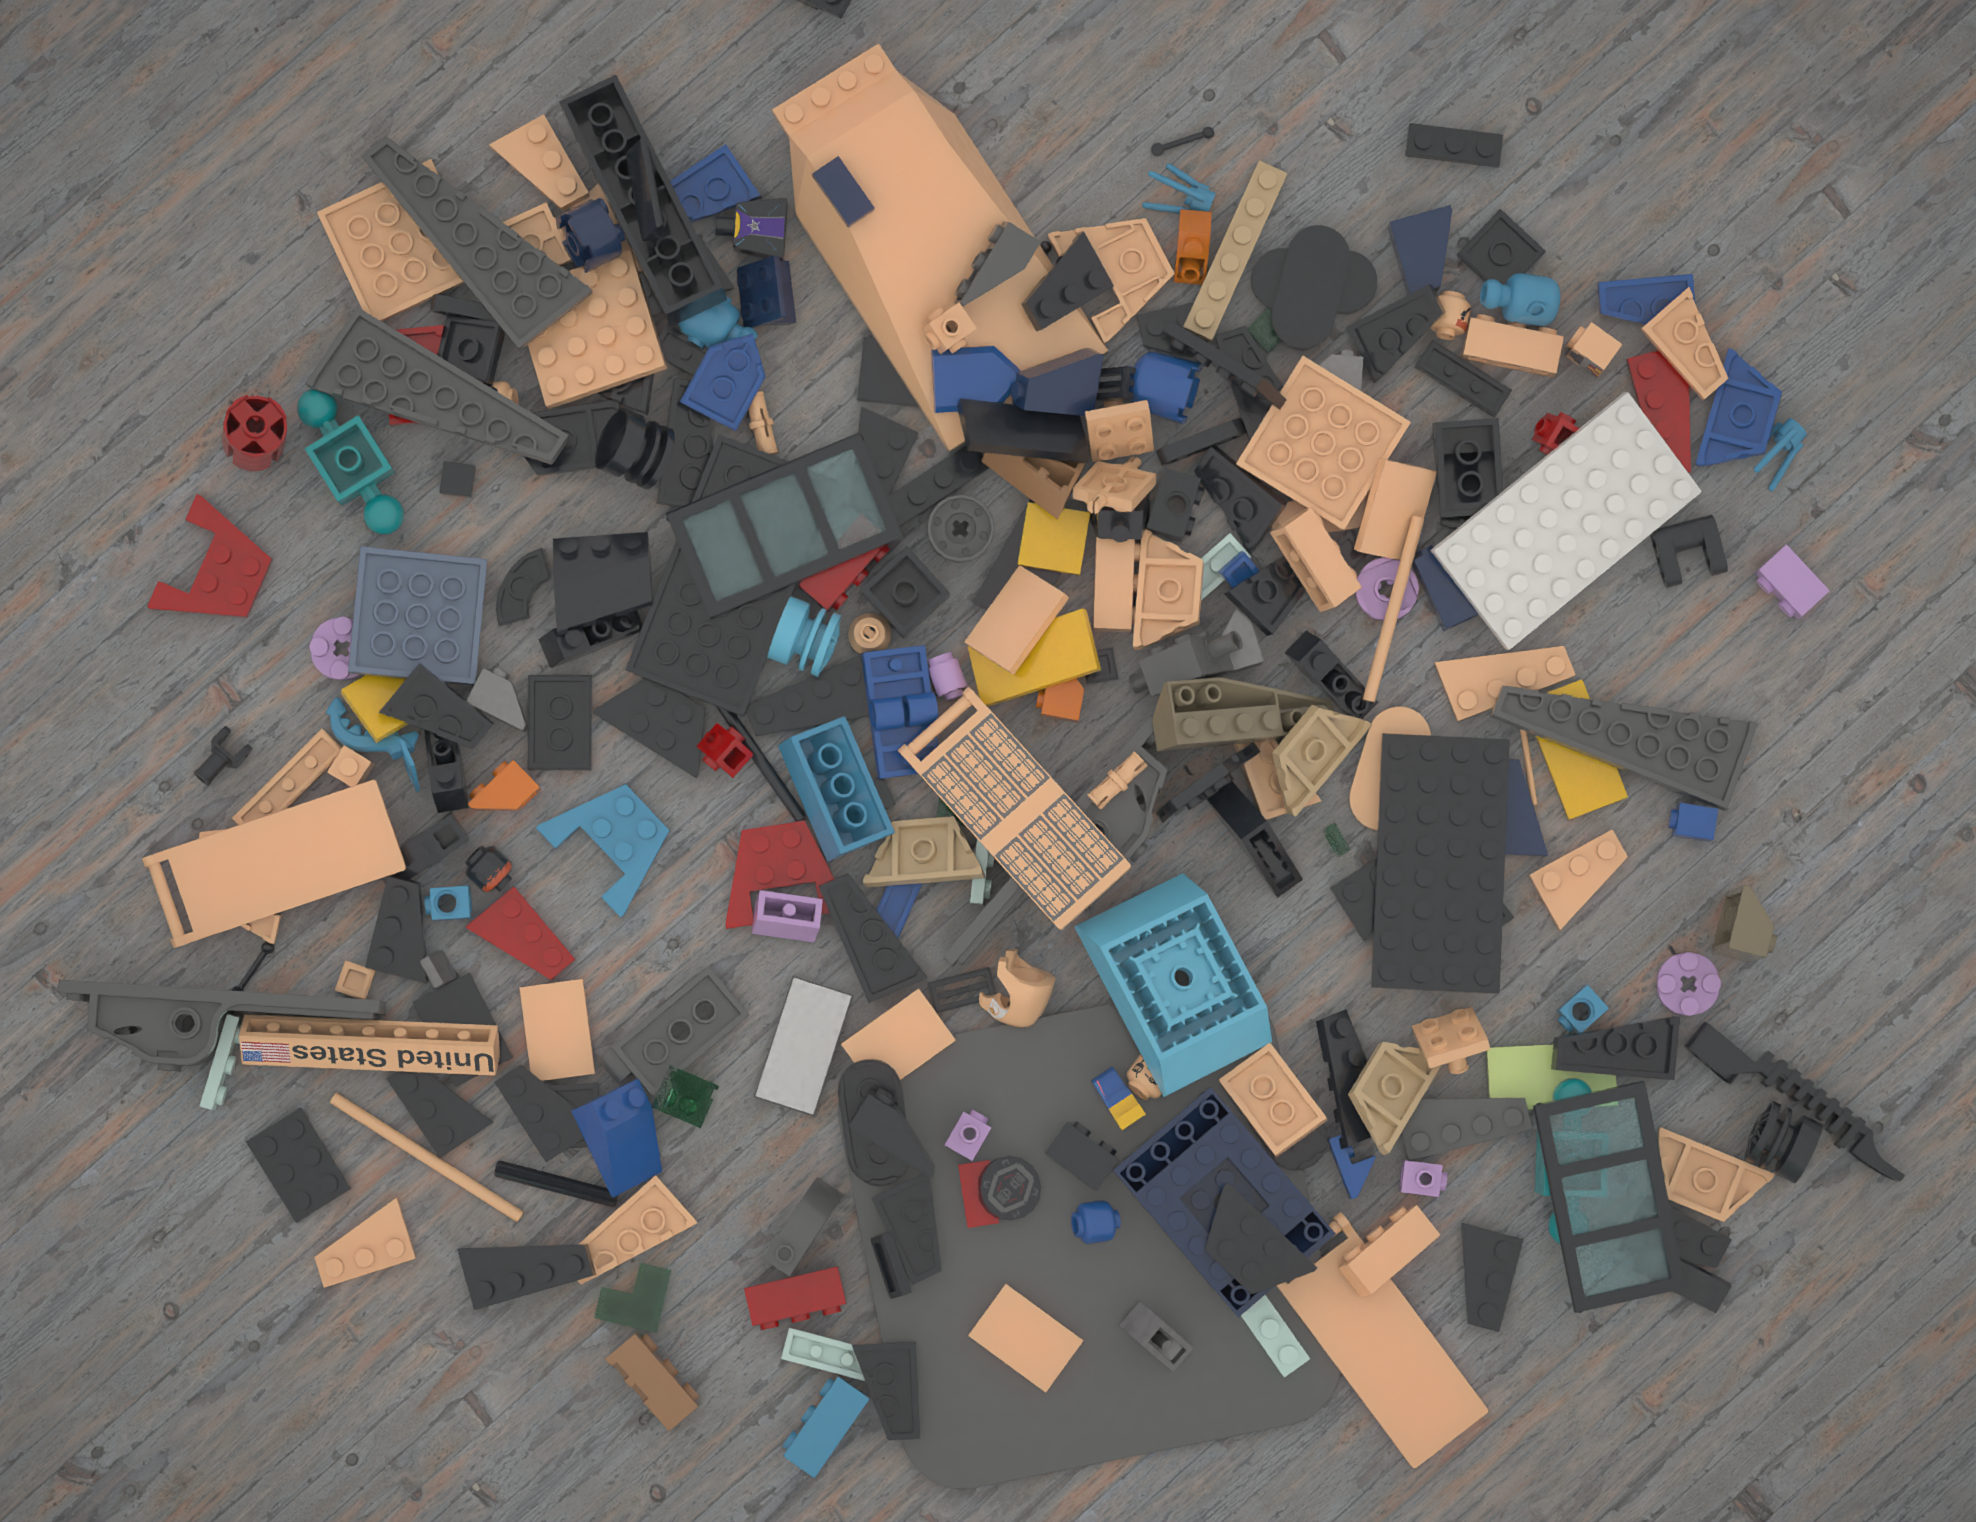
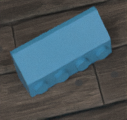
[778,716,895,862]

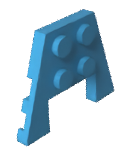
[536,784,670,918]

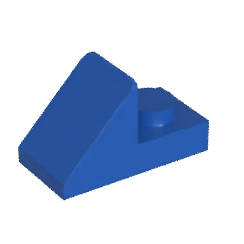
[1327,1135,1376,1199]

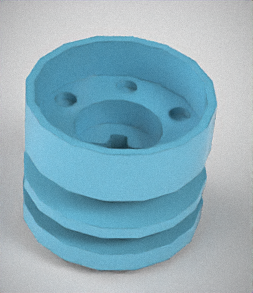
[767,596,842,677]

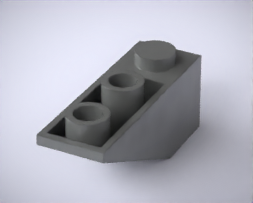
[954,222,1041,306]

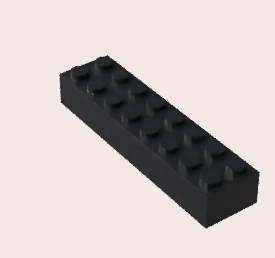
[559,75,727,327]

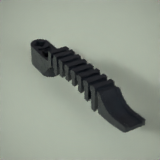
[1684,1022,1906,1182]

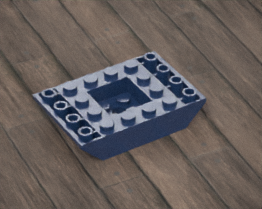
[1113,1087,1336,1318]

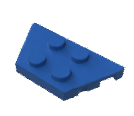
[1696,348,1782,467]

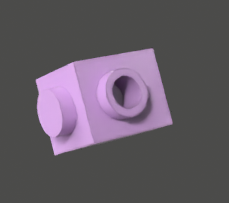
[945,1109,991,1161]
[1399,1160,1447,1197]

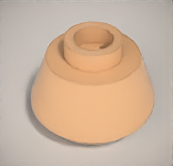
[848,613,891,654]

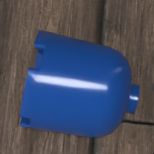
[1129,352,1202,425]

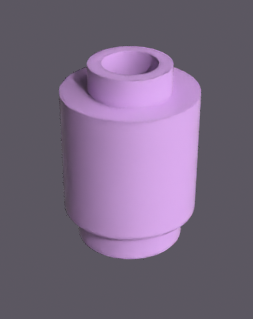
[928,652,968,701]

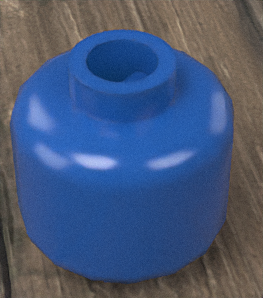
[1071,1200,1121,1244]

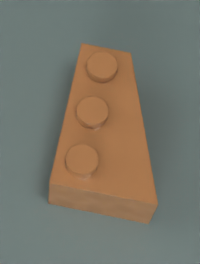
[982,453,1086,520]
[605,1332,700,1431]

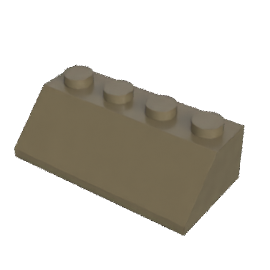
[1711,885,1777,962]

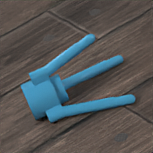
[1142,163,1216,214]
[1754,418,1807,491]

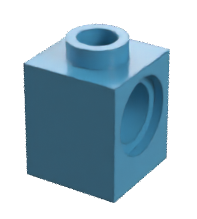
[425,886,473,921]
[1556,985,1609,1034]

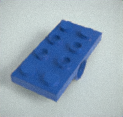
[861,645,938,779]

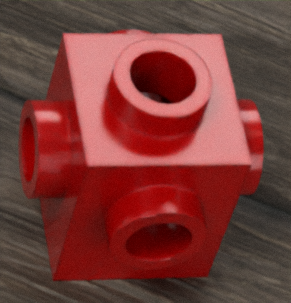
[1531,412,1580,456]
[696,723,754,778]

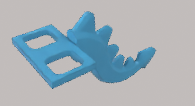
[326,697,420,792]

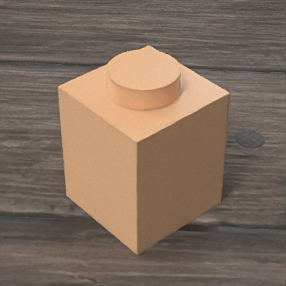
[327,745,375,787]

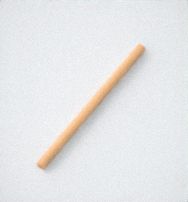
[330,1092,524,1223]

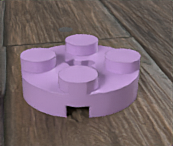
[1355,557,1419,621]
[309,616,361,681]
[1656,952,1721,1016]

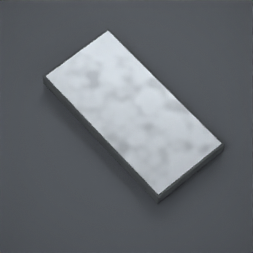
[754,976,854,1117]

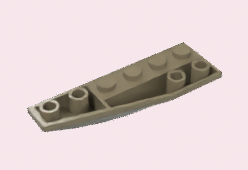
[1152,677,1333,751]

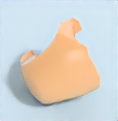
[979,948,1056,1028]

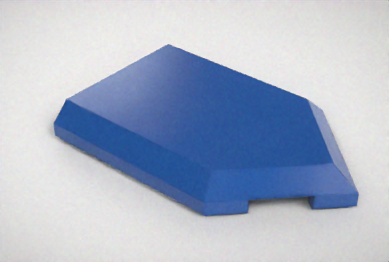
[680,333,766,431]
[931,346,1021,413]

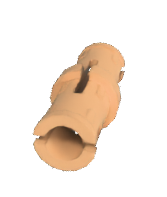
[748,391,779,455]
[1087,751,1148,810]

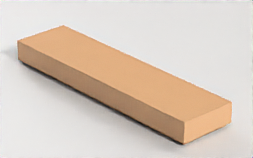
[232,729,342,825]

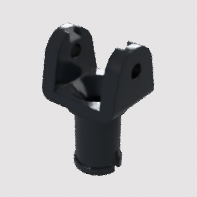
[194,726,253,786]

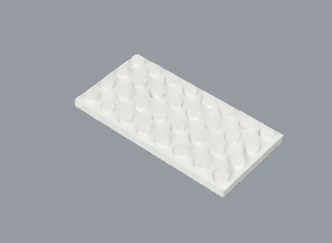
[1431,392,1702,650]

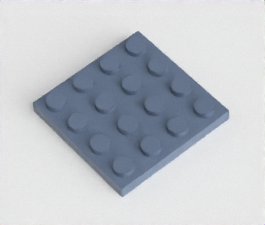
[348,546,487,686]

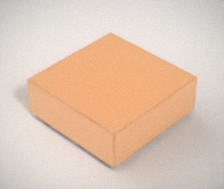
[335,960,376,999]

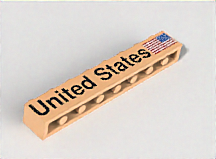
[239,1014,500,1076]

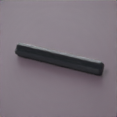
[494,1161,619,1207]

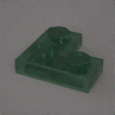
[594,1263,672,1333]

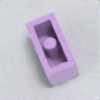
[1754,544,1830,619]
[752,890,823,943]

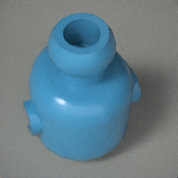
[1480,273,1561,327]
[679,296,758,349]

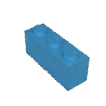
[782,1376,870,1478]

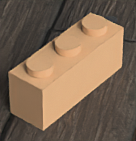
[1461,314,1564,378]
[1270,507,1362,612]
[1093,536,1141,632]
[1338,1205,1440,1298]

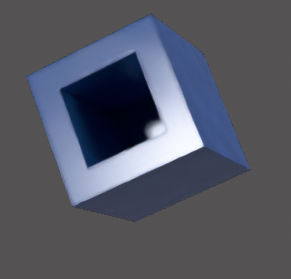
[1668,803,1718,842]

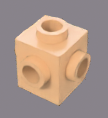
[922,303,977,354]

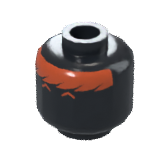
[465,845,512,892]

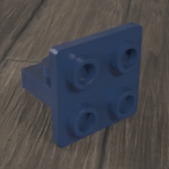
[737,256,796,328]

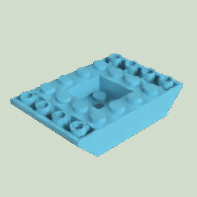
[1074,873,1272,1097]

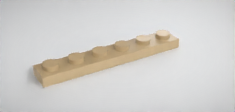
[1183,160,1288,343]

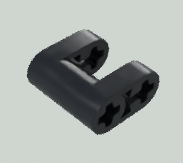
[1650,514,1728,588]

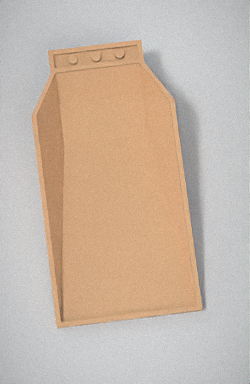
[772,44,1108,452]

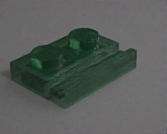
[652,1065,719,1128]

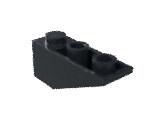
[538,610,643,669]
[1285,630,1378,719]
[424,729,469,813]
[382,811,469,884]

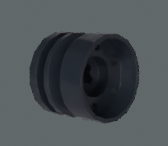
[595,408,675,489]
[1744,1100,1823,1184]

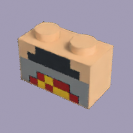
[1566,322,1622,379]

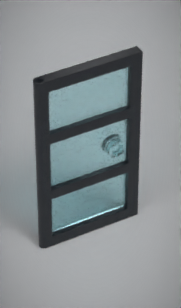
[666,432,904,619]
[1533,1081,1686,1313]

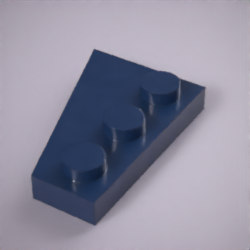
[1505,759,1548,856]

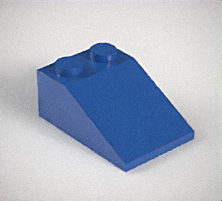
[571,1078,662,1197]

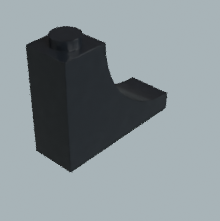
[1207,781,1303,898]

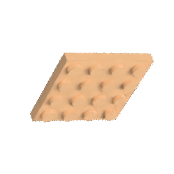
[317,159,465,322]
[528,250,668,409]
[1236,356,1411,530]

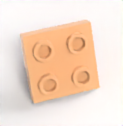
[1085,400,1154,462]
[1412,1007,1490,1074]

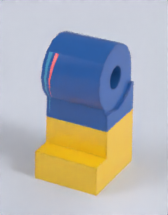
[1091,1066,1146,1130]

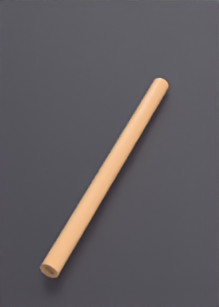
[1363,516,1424,703]

